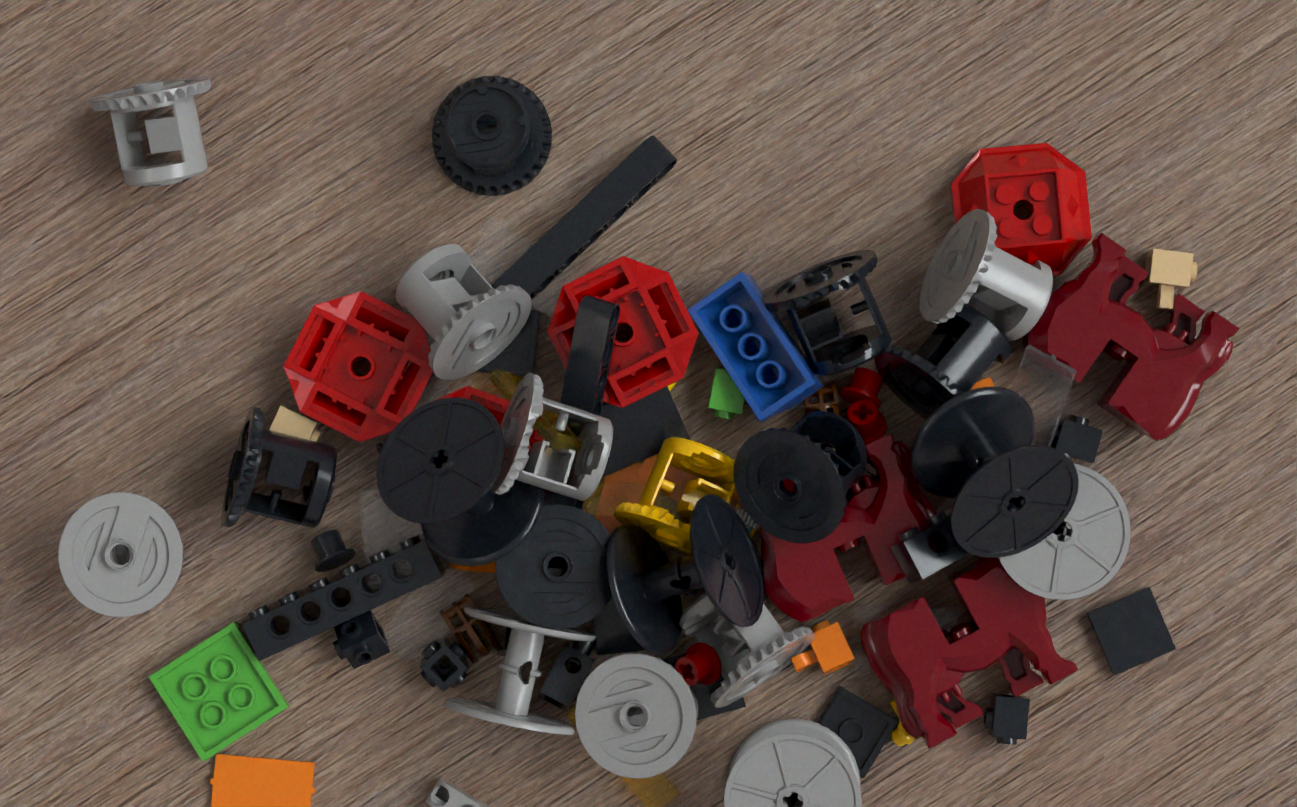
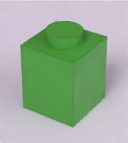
[708,368,745,420]

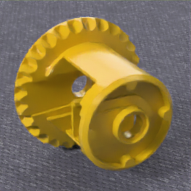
[614,437,736,555]

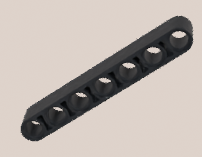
[491,135,678,301]
[543,295,620,509]

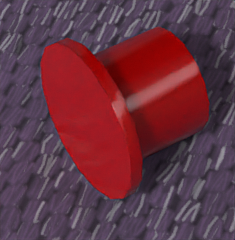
[839,367,883,409]
[846,400,887,444]
[675,642,722,686]

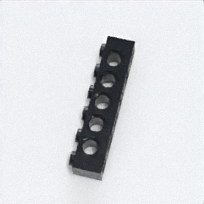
[890,453,1070,584]
[242,535,446,661]

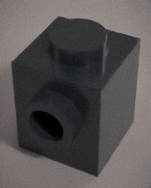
[1048,415,1103,463]
[984,693,1030,745]

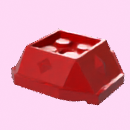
[950,143,1092,277]
[547,256,699,408]
[283,291,433,442]

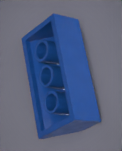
[688,272,824,422]

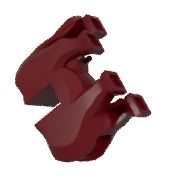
[1023,233,1239,441]
[736,434,937,623]
[860,557,1078,749]

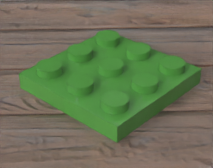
[149,621,289,762]

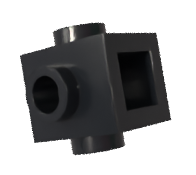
[333,610,390,669]
[420,638,469,692]

